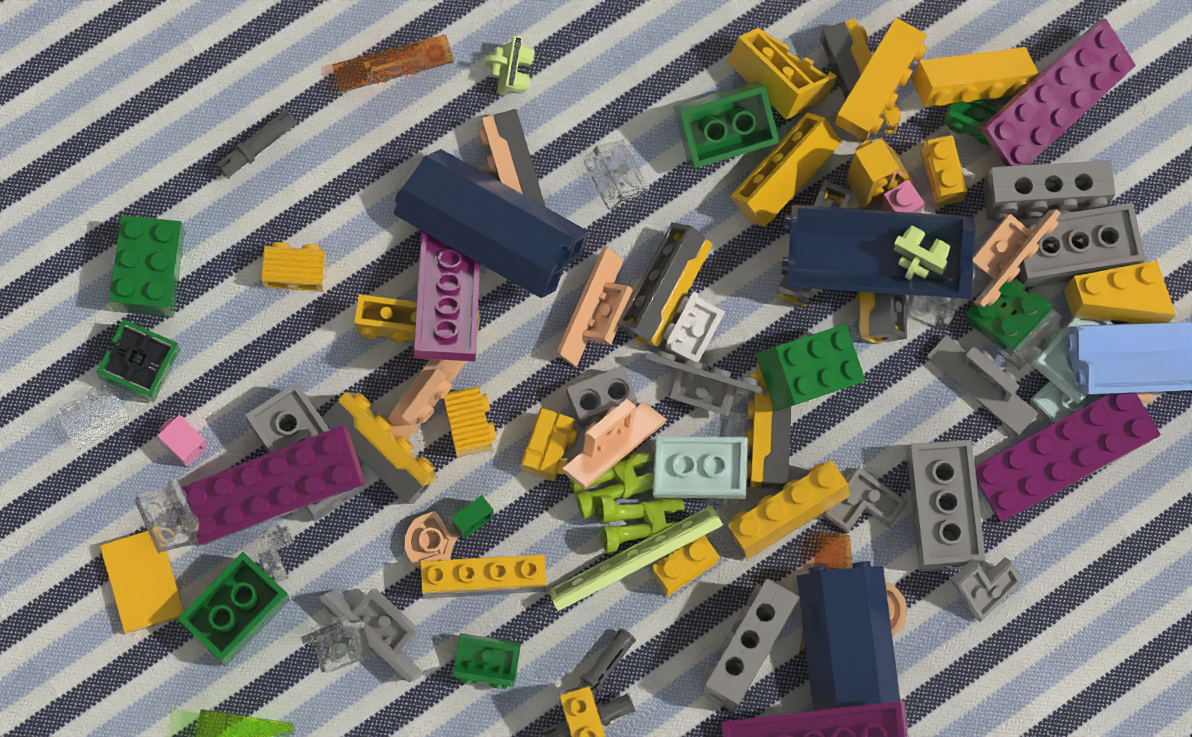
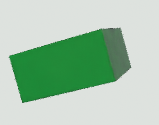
[451,495,494,540]

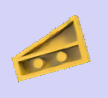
[727,28,837,120]
[846,138,915,209]
[1063,260,1176,324]

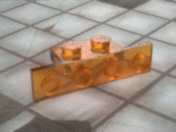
[332,34,454,93]

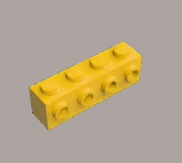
[835,18,928,141]
[912,47,1039,107]
[730,112,842,227]
[354,294,480,343]
[728,460,850,560]

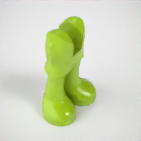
[568,451,654,519]
[598,495,684,553]

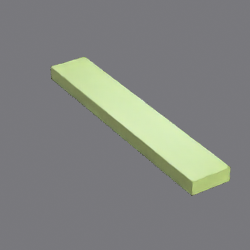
[548,506,723,611]

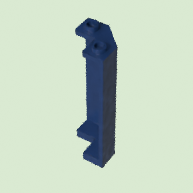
[394,149,589,299]
[781,205,975,299]
[797,561,900,711]

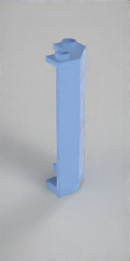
[1065,322,1192,394]

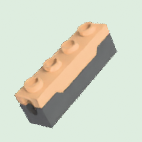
[478,109,546,207]

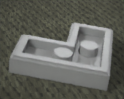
[822,466,908,534]
[951,557,1023,622]

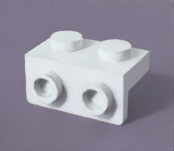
[663,291,725,362]

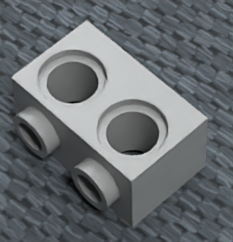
[566,366,637,427]

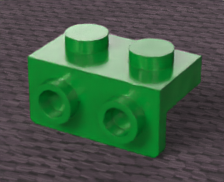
[943,99,1001,146]
[452,633,521,689]

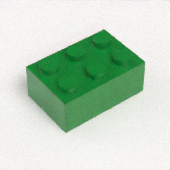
[673,81,780,168]
[109,215,185,318]
[756,324,866,412]
[177,552,290,667]

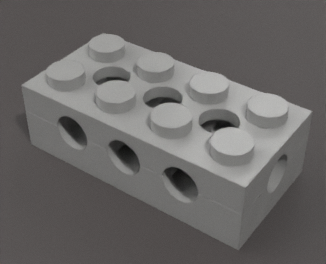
[983,160,1115,223]
[1018,203,1146,288]
[245,381,366,522]
[907,440,986,572]
[701,578,800,713]

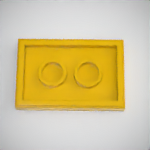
[100,527,184,634]

